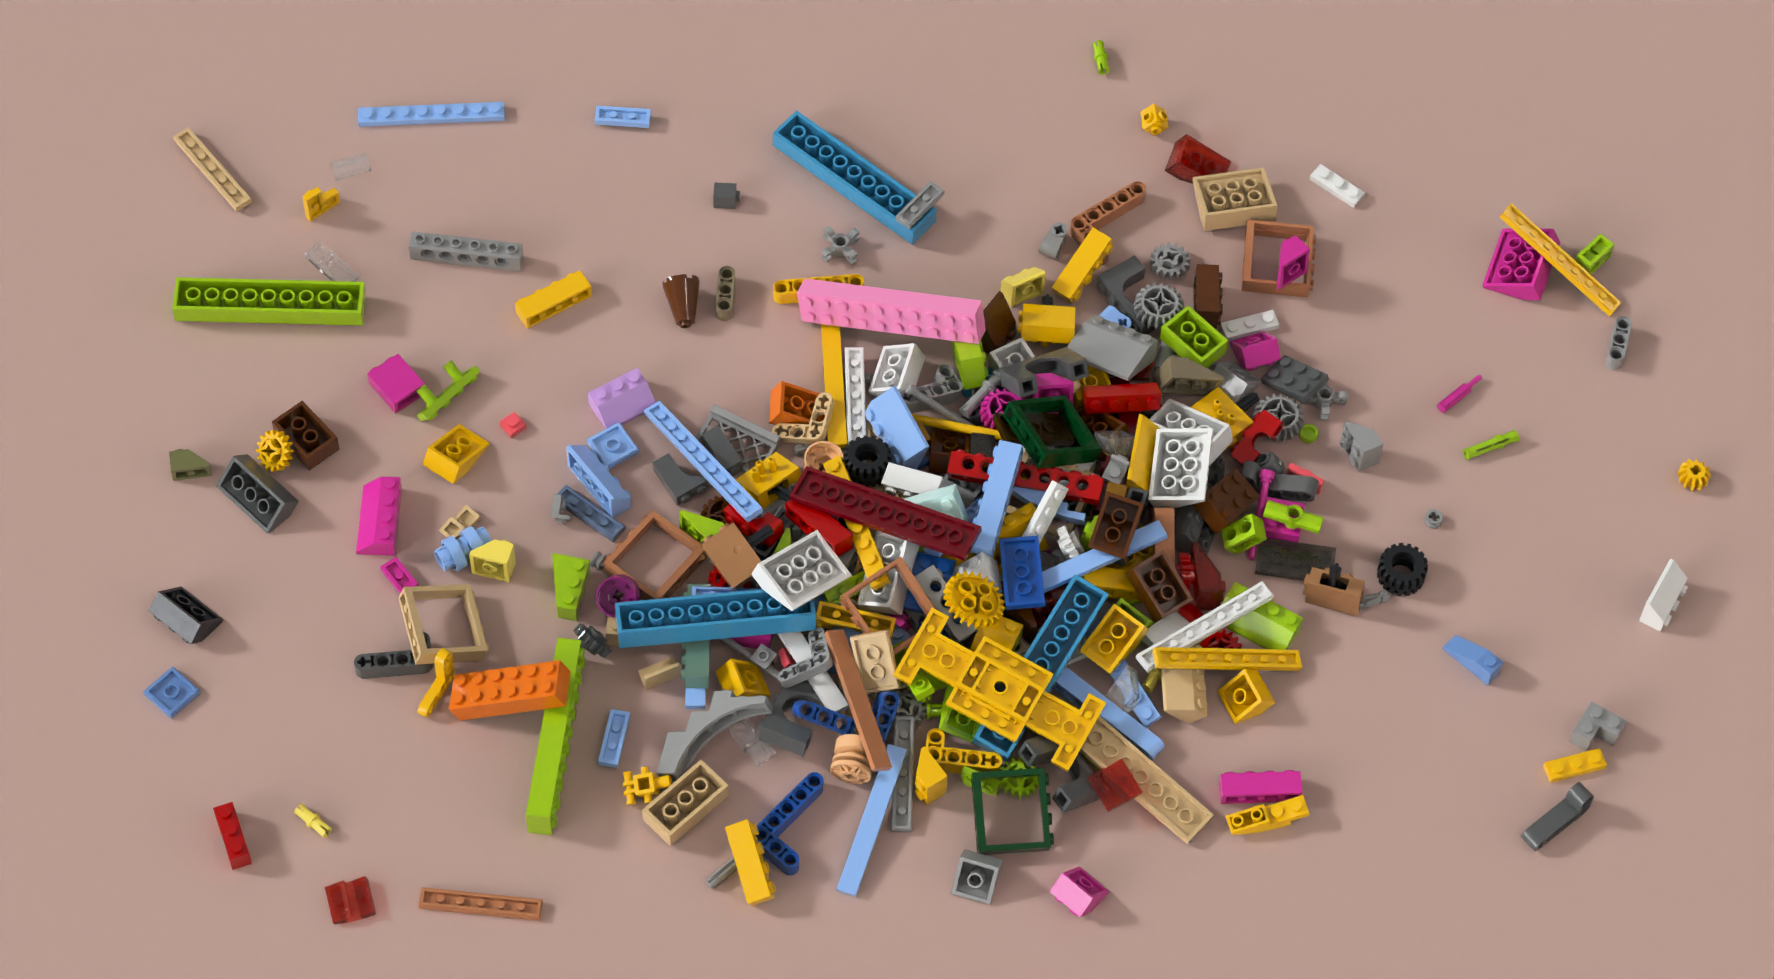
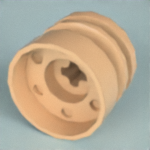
[803,441,843,472]
[830,734,872,784]

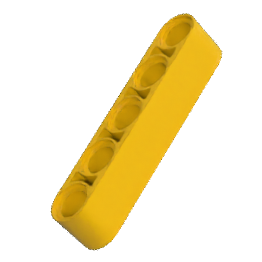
[773,274,864,304]

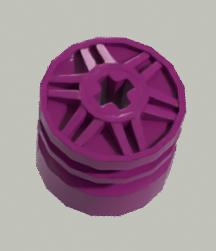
[596,574,640,618]

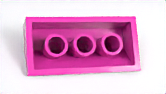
[356,476,402,556]

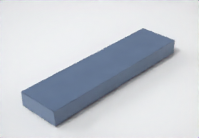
[558,485,625,542]

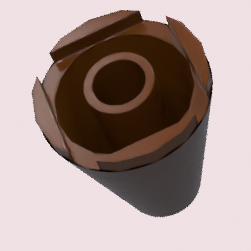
[662,274,700,328]

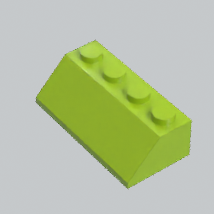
[1222,582,1303,650]

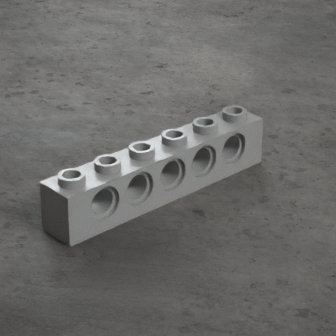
[409,232,524,272]

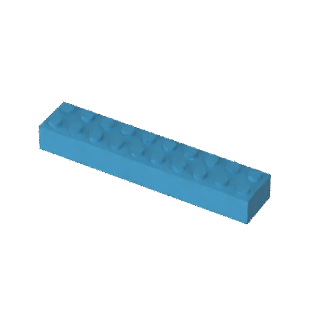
[773,110,937,245]
[972,574,1109,762]
[615,589,816,648]

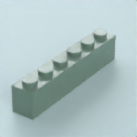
[681,584,711,689]

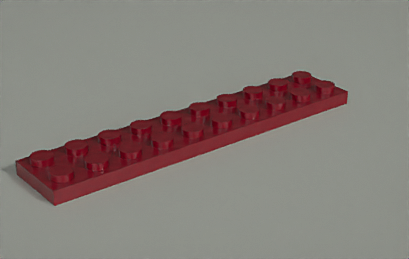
[789,466,982,561]

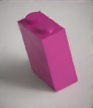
[367,354,425,414]

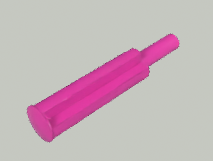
[1437,375,1482,413]

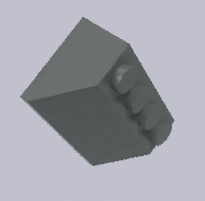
[216,454,299,533]

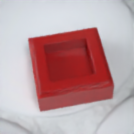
[1178,603,1204,623]

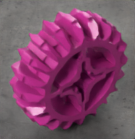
[979,388,1026,430]

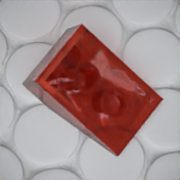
[1165,134,1231,184]
[1190,541,1226,611]

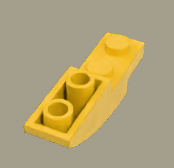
[1226,795,1310,835]

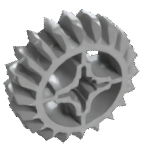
[1134,282,1184,330]
[1253,393,1305,442]

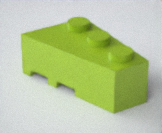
[552,553,591,621]

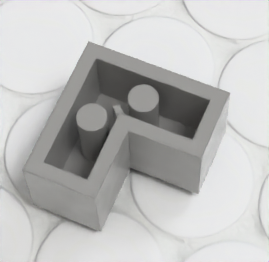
[1569,701,1627,751]

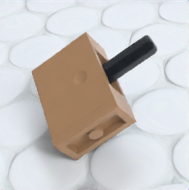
[701,523,774,592]
[1303,563,1365,616]

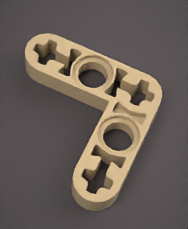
[772,392,835,444]

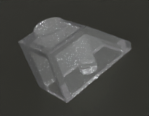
[1094,430,1135,458]
[1105,665,1140,713]

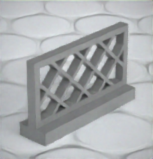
[696,404,782,472]

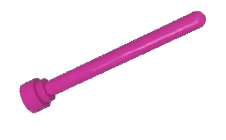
[1248,469,1275,560]

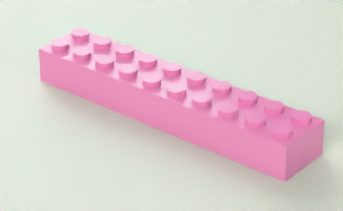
[797,279,986,344]

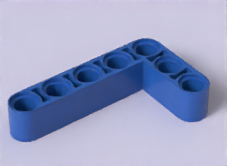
[792,691,900,742]
[756,772,823,876]

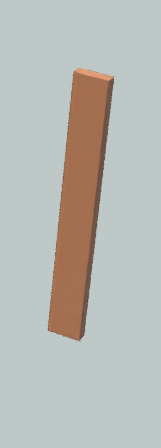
[824,630,892,772]

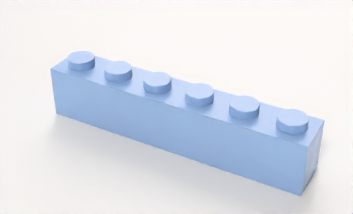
[970,440,1024,558]

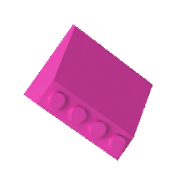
[1482,229,1560,300]

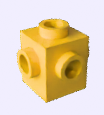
[1140,104,1169,136]

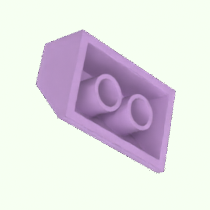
[588,368,656,429]

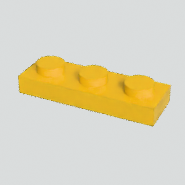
[1543,748,1607,783]

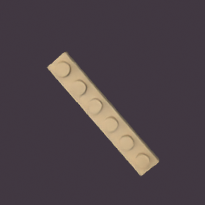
[173,127,252,212]

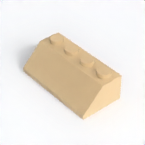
[1161,644,1207,724]

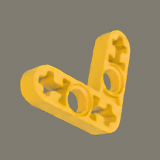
[417,648,455,718]

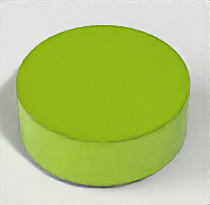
[1299,424,1319,443]

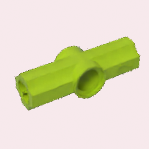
[1263,500,1324,534]

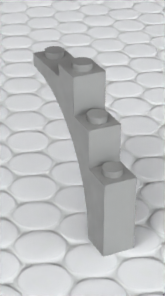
[657,690,774,783]

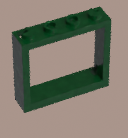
[1003,395,1102,469]
[971,768,1054,855]

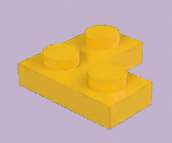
[302,187,340,222]

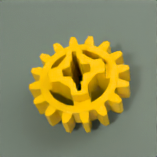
[256,430,294,472]

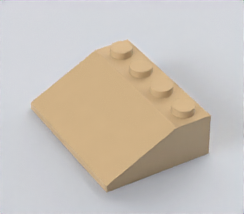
[1192,167,1277,231]

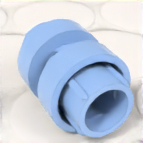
[434,526,492,572]

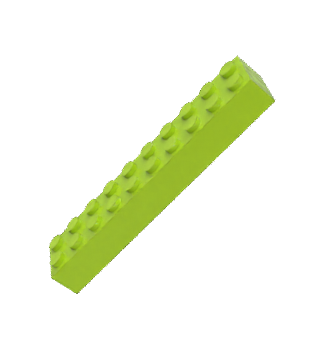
[172,277,366,326]
[526,638,586,835]

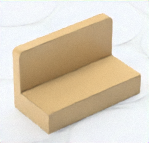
[638,656,682,690]

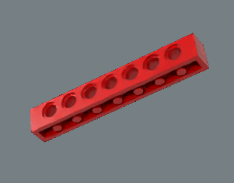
[947,450,1104,506]

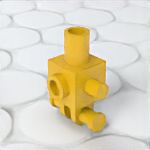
[623,767,672,805]

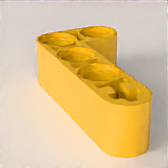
[926,728,1002,774]

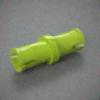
[1092,40,1110,75]

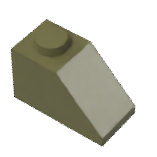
[169,449,212,481]

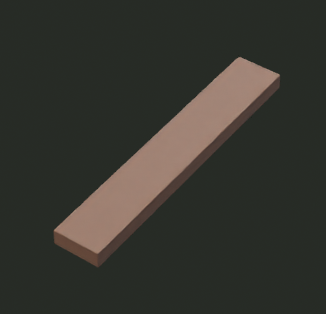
[418,887,543,921]

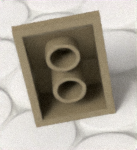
[1154,355,1224,396]

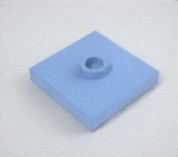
[586,422,639,469]

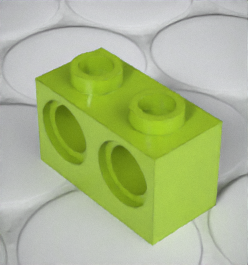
[1575,233,1615,274]
[1221,514,1267,555]

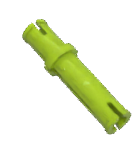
[1463,430,1519,460]

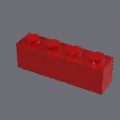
[1081,382,1162,414]
[785,500,853,557]

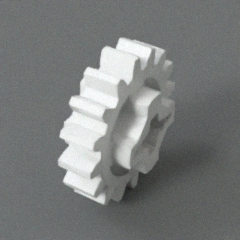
[1056,525,1085,560]

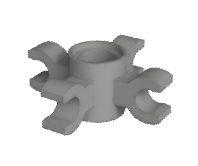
[821,226,860,265]
[1301,381,1348,420]

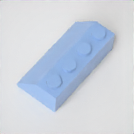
[865,386,929,469]
[566,445,632,518]

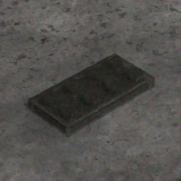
[1255,538,1336,581]

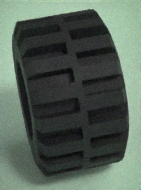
[843,435,892,487]
[1377,543,1428,596]

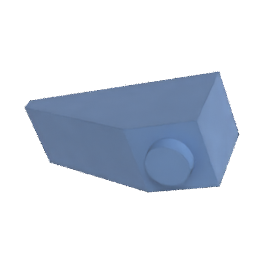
[1443,635,1503,685]

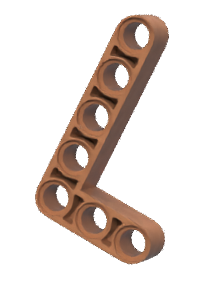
[1070,181,1146,265]
[1150,508,1175,568]

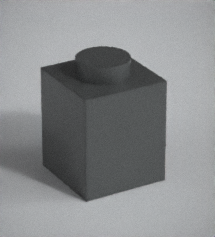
[713,182,740,209]

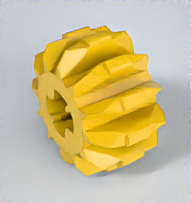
[1677,458,1711,491]

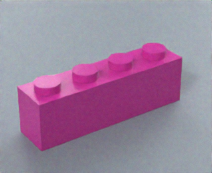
[1219,770,1303,804]

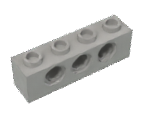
[915,565,978,644]

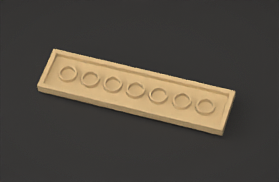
[1080,716,1214,844]

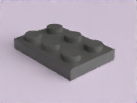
[1261,355,1329,403]

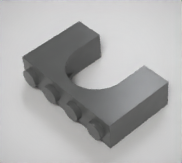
[1097,255,1160,334]
[999,347,1089,398]
[653,425,743,505]
[758,680,826,757]
[1018,735,1105,813]

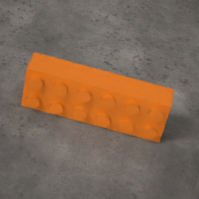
[449,660,571,721]

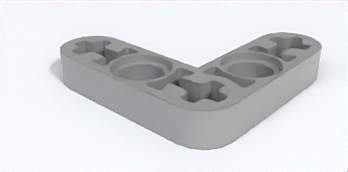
[777,627,833,688]

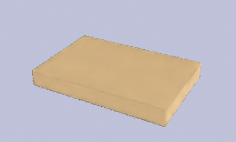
[850,629,902,694]

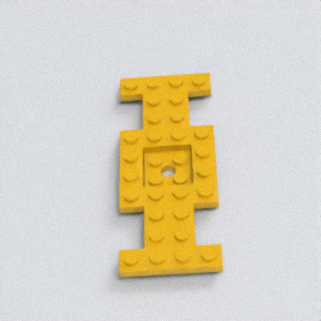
[893,608,1106,772]

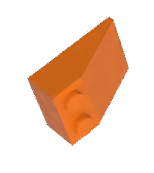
[769,381,826,429]

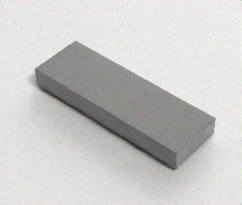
[895,181,945,230]

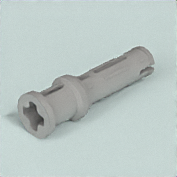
[959,369,1001,418]

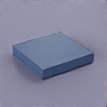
[143,666,200,719]

